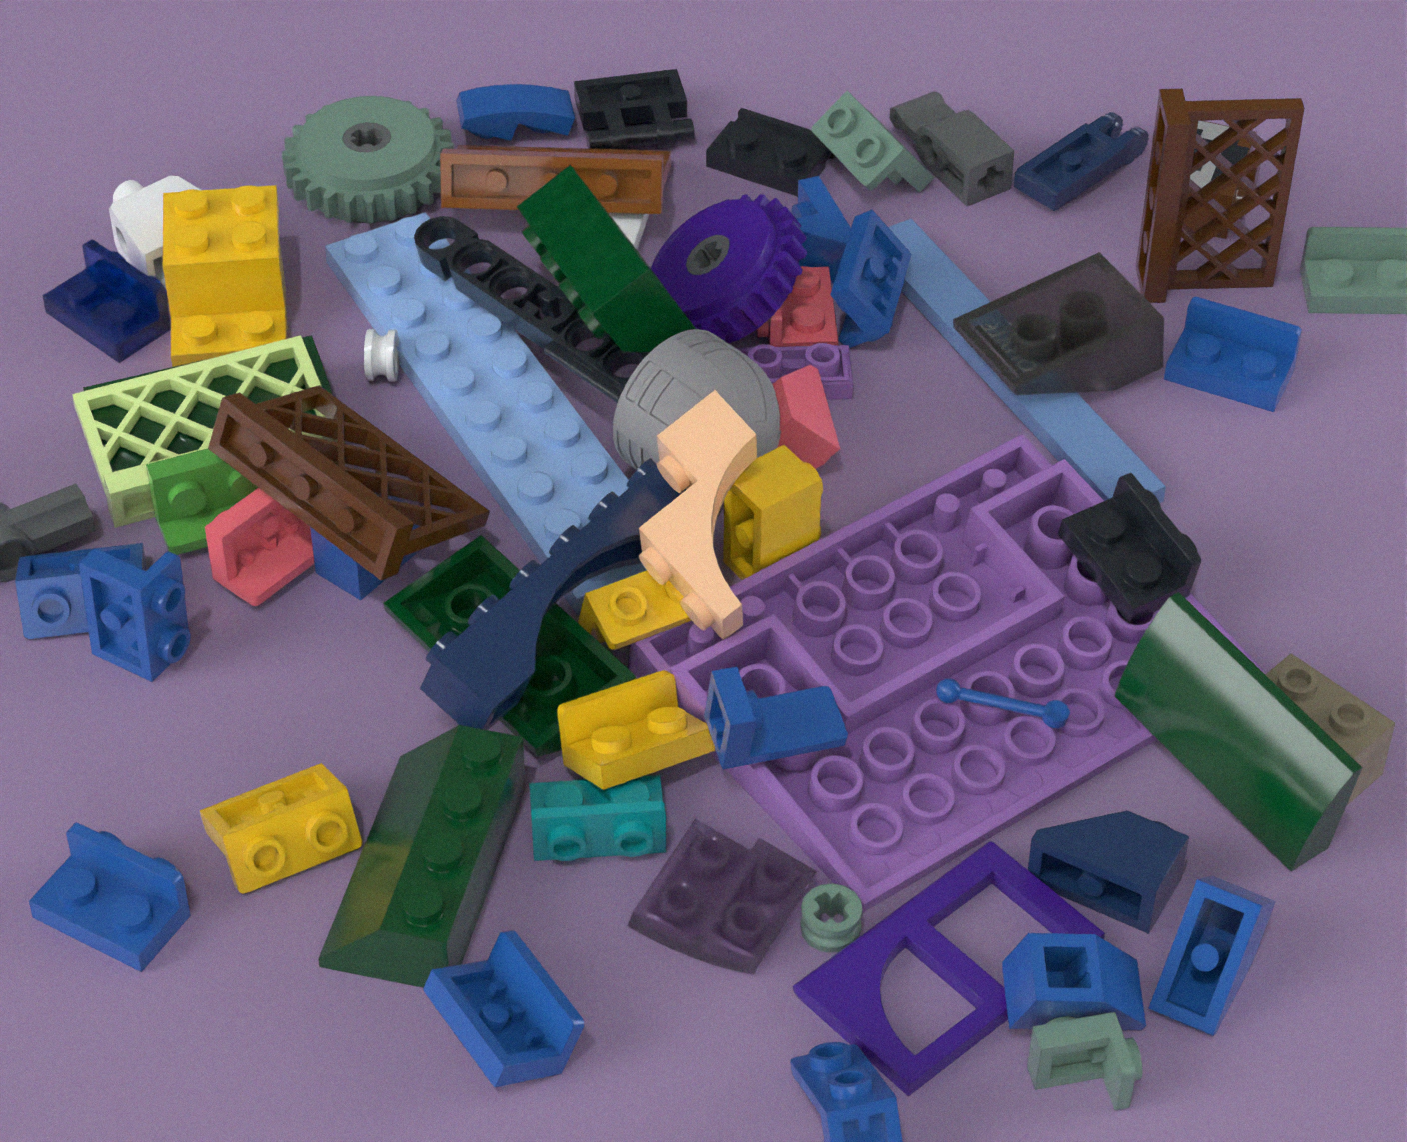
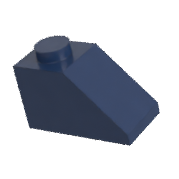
[1028,810,1189,934]

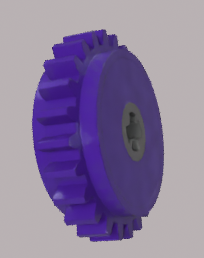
[651,194,807,344]

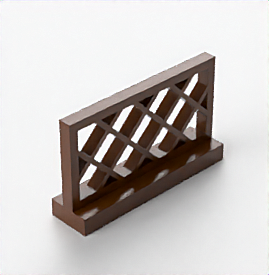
[1136,88,1305,303]
[208,385,490,580]

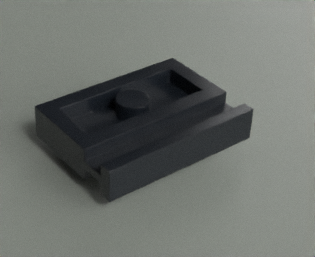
[706,108,835,197]

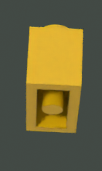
[723,445,823,580]

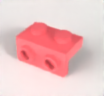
[205,488,314,606]

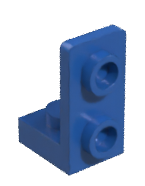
[704,666,848,770]
[790,1042,903,1142]

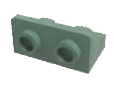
[811,90,935,193]
[1300,227,1407,314]

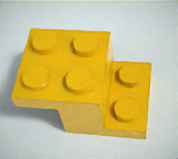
[163,185,288,367]

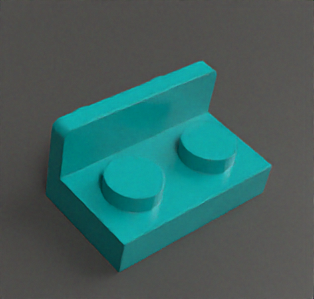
[529,775,666,861]

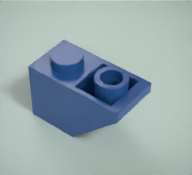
[1002,933,1146,1031]

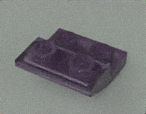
[627,818,817,975]

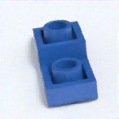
[456,84,575,141]

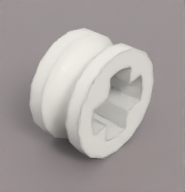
[364,329,399,381]

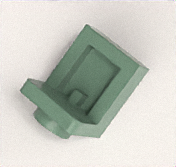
[1027,1012,1143,1110]

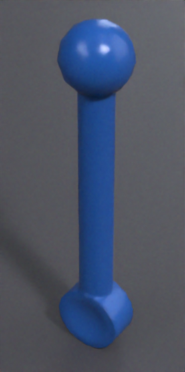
[936,678,1070,729]

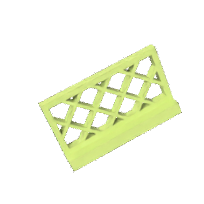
[72,335,345,528]

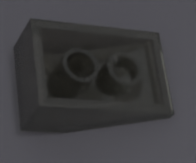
[953,252,1164,396]

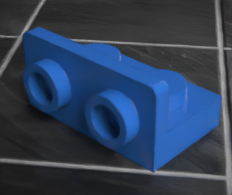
[830,209,912,348]
[1164,297,1302,412]
[15,543,146,639]
[79,548,191,682]
[29,822,191,972]

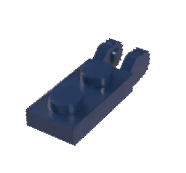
[1014,112,1149,211]

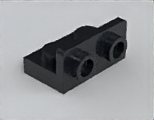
[1058,473,1201,624]

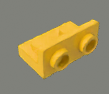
[578,570,692,650]
[557,670,715,790]
[199,763,362,894]

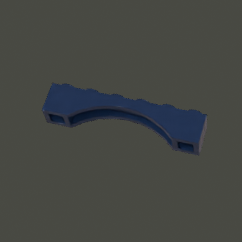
[420,458,724,730]

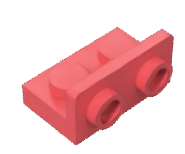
[756,266,838,347]

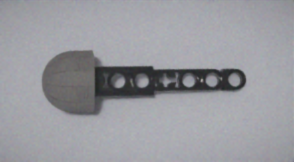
[414,216,781,470]

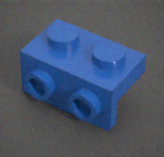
[423,930,585,1087]

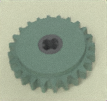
[282,96,454,223]

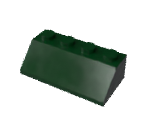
[517,164,696,352]
[318,725,526,988]

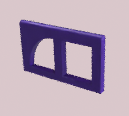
[793,841,1105,1097]

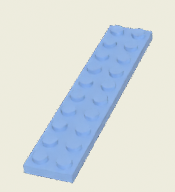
[325,212,646,616]

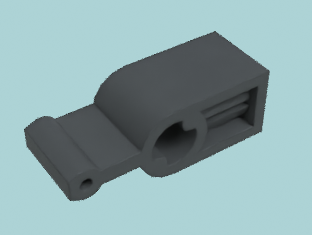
[889,91,1015,206]

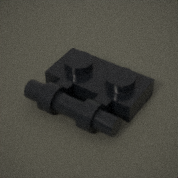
[574,69,695,150]

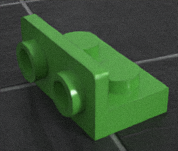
[146,448,259,555]

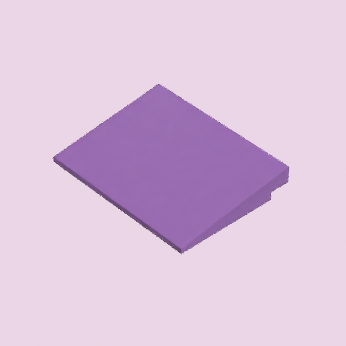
[628,434,1263,913]

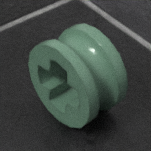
[800,883,863,953]

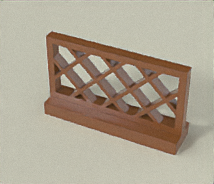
[440,145,671,214]

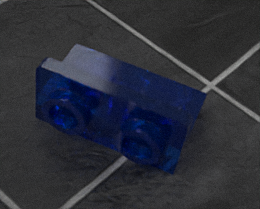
[43,239,171,363]

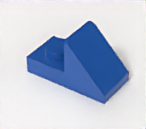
[791,176,851,284]

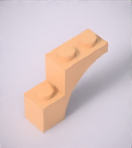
[639,390,757,640]

